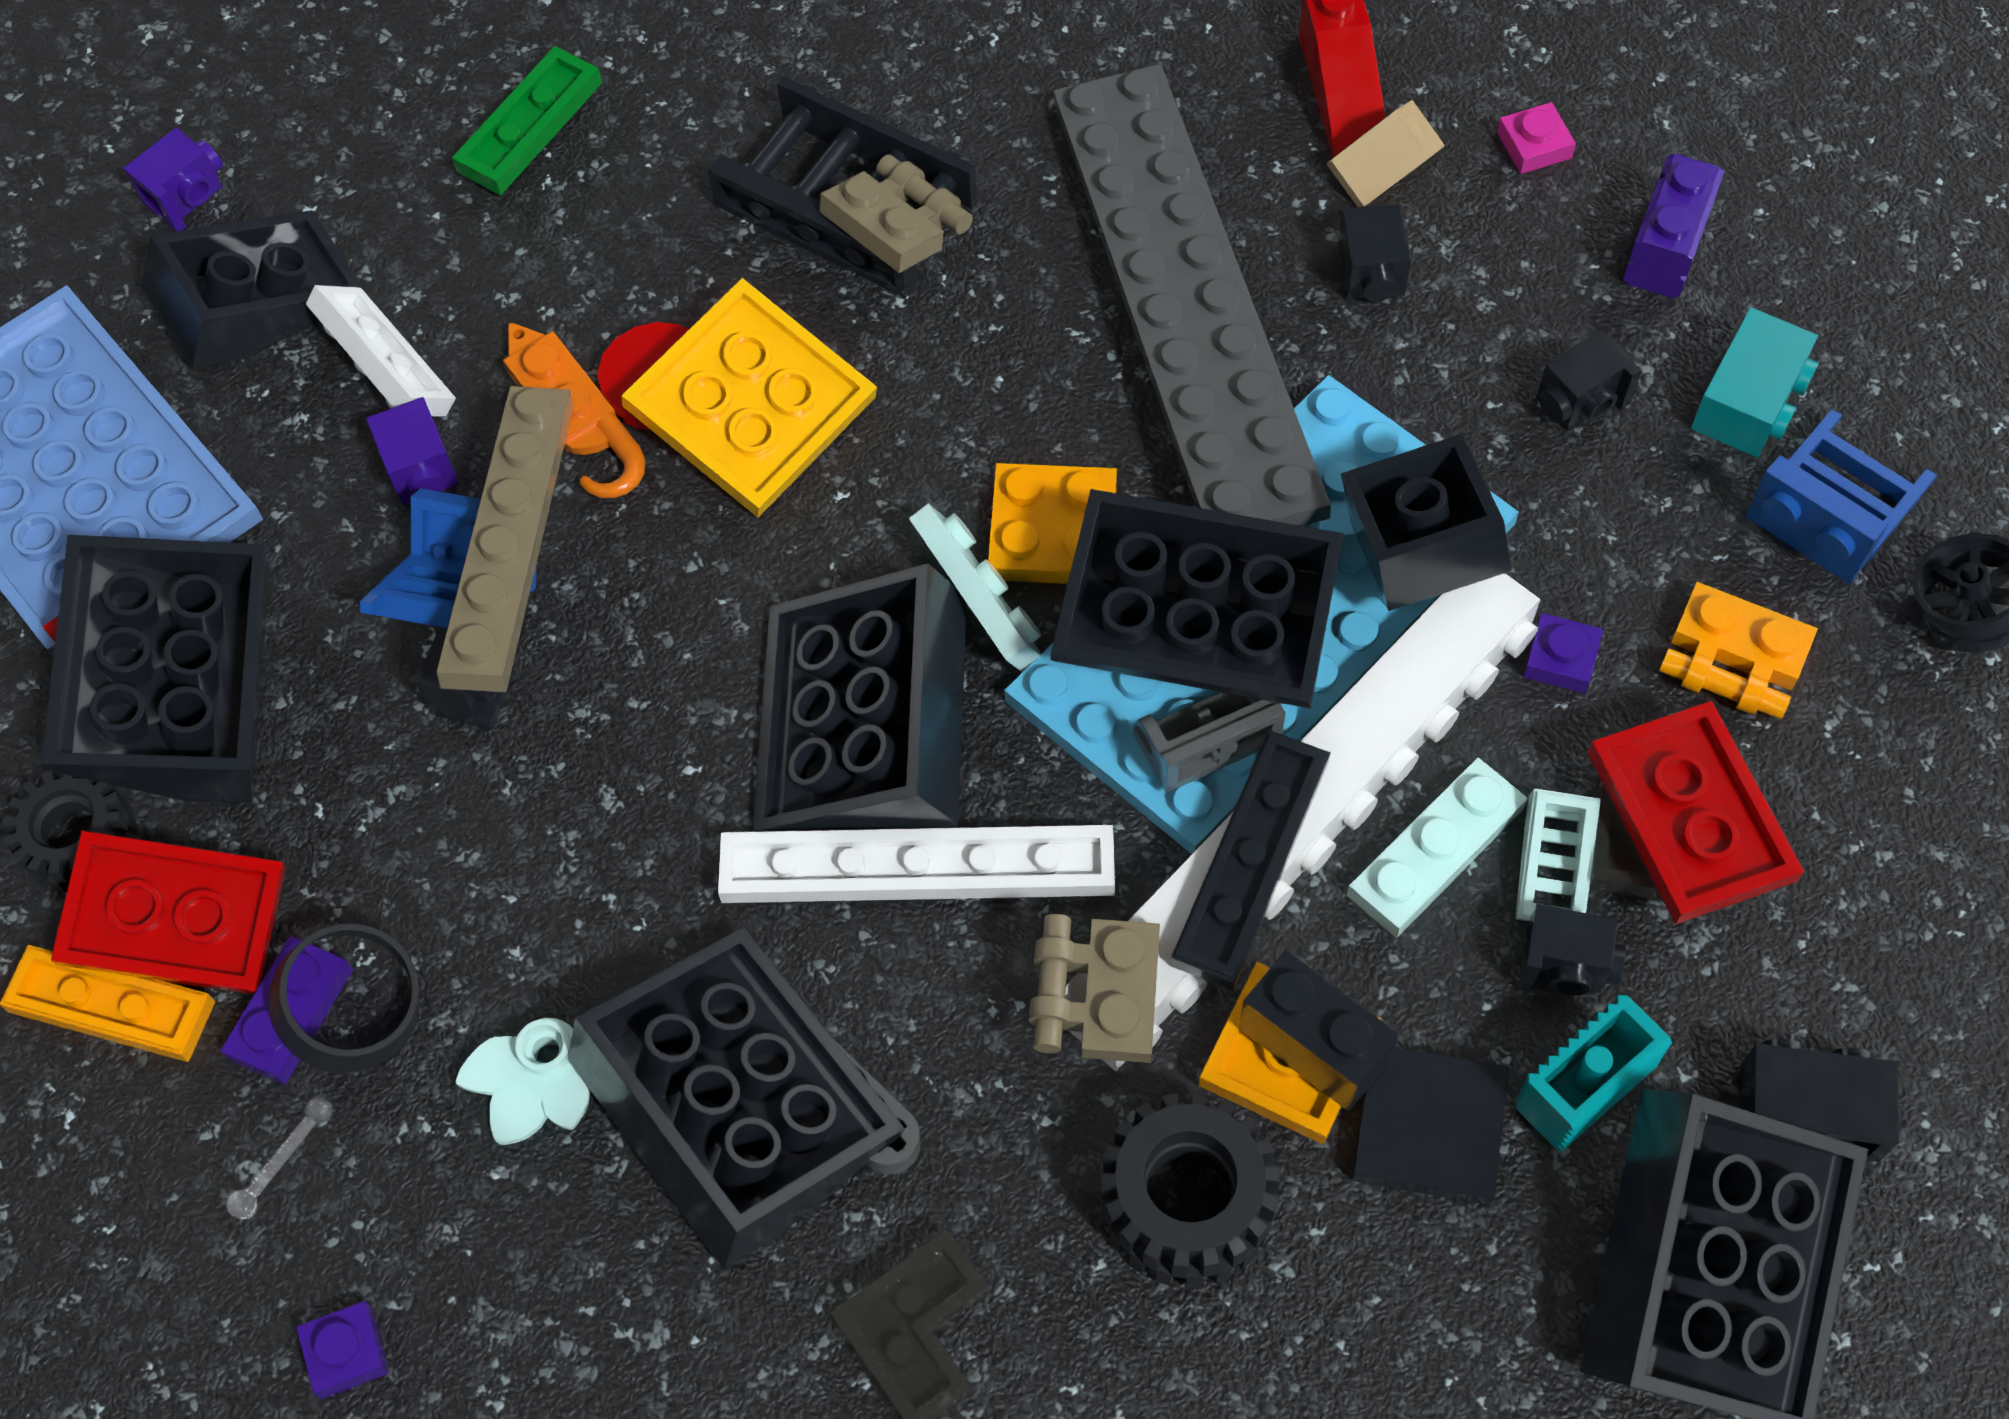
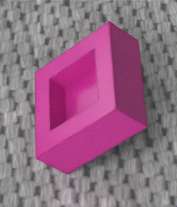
[1497,102,1576,174]

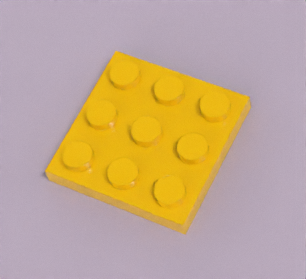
[622,278,877,518]

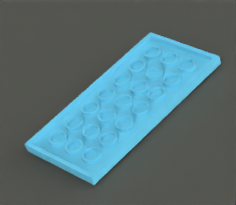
[1004,375,1519,854]

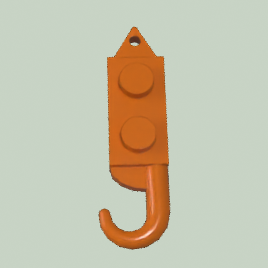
[503,323,646,498]

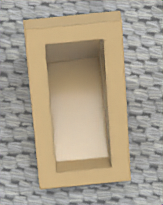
[1326,100,1445,208]

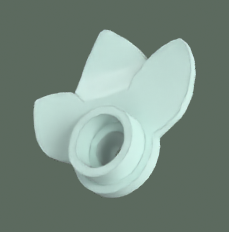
[456,1018,590,1145]

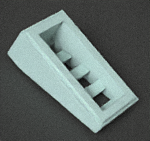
[1516,788,1601,921]

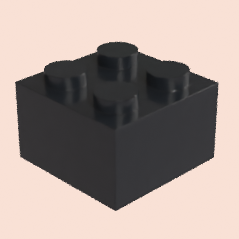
[1341,434,1511,611]

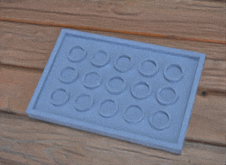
[0,285,263,657]

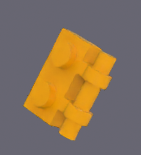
[1659,582,1818,719]

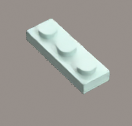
[909,503,1042,672]
[1347,758,1528,938]

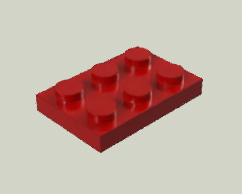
[1588,701,1804,925]
[51,831,286,994]

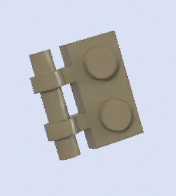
[820,154,973,273]
[1029,914,1160,1063]

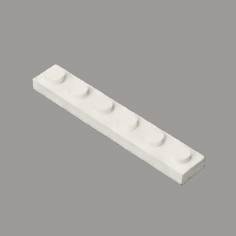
[718,825,1115,903]

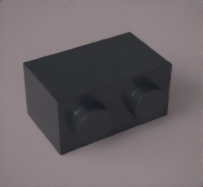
[1238,950,1399,1112]
[1739,1039,1899,1162]

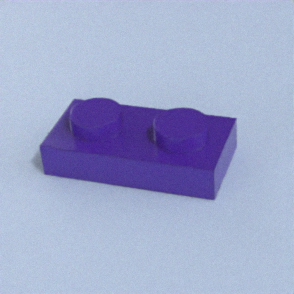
[220,936,353,1085]

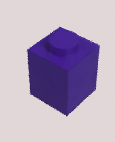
[366,397,459,506]

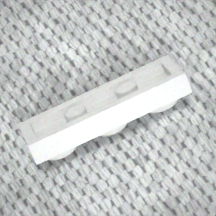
[306,285,456,416]

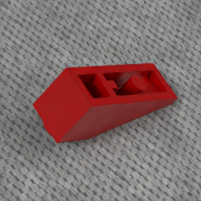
[1298,0,1386,158]

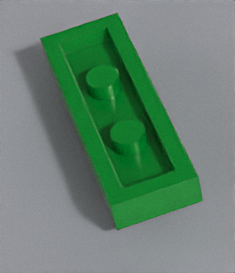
[452,46,602,196]

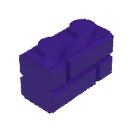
[1623,153,1725,298]

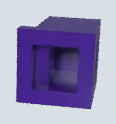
[123,128,224,232]

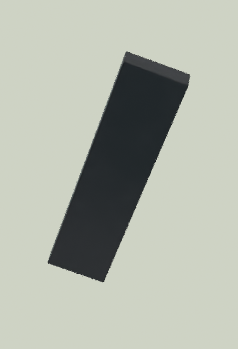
[1170,730,1331,991]

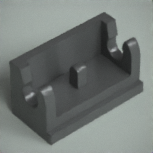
[1133,692,1286,793]

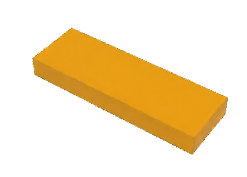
[0,945,216,1062]

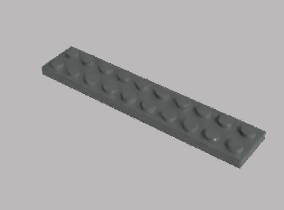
[1053,64,1331,526]

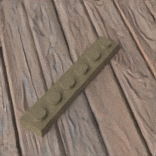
[437,386,573,693]

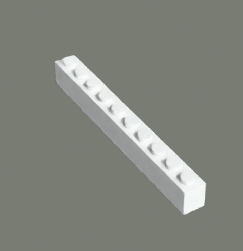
[1065,574,1540,1071]

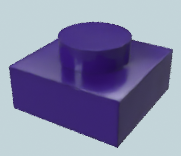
[1524,613,1604,694]
[296,1301,390,1399]

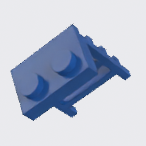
[1745,409,1937,585]
[360,488,537,629]

